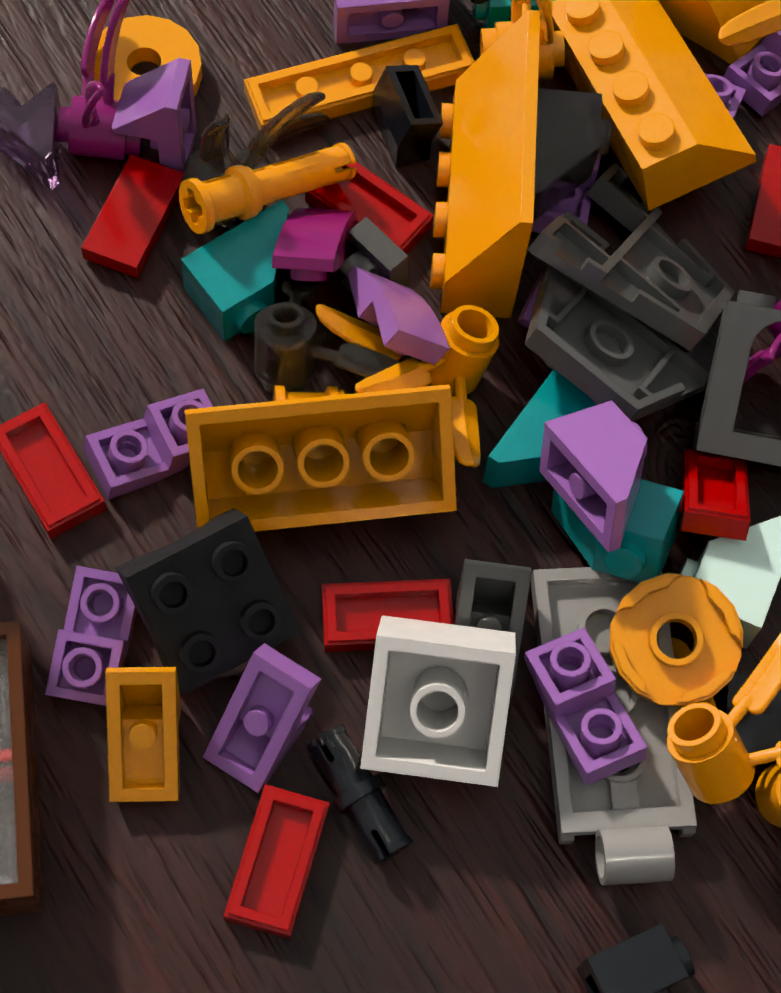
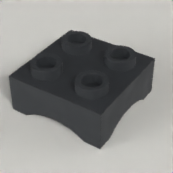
[116,508,301,695]

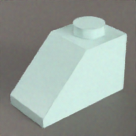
[679,516,781,649]

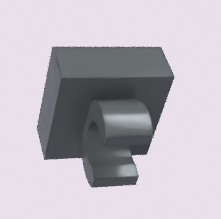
[339,217,409,296]

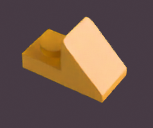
[105,667,181,802]

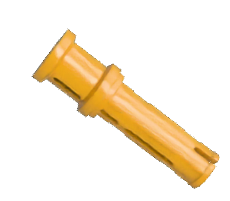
[179,143,357,234]

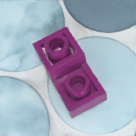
[272,207,356,281]

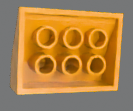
[430,10,541,318]

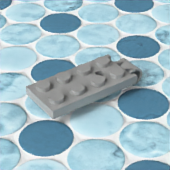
[530,567,697,886]

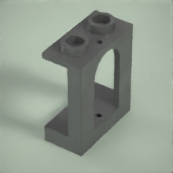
[689,290,781,467]

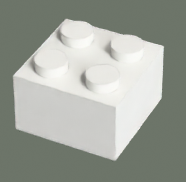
[360,615,516,787]

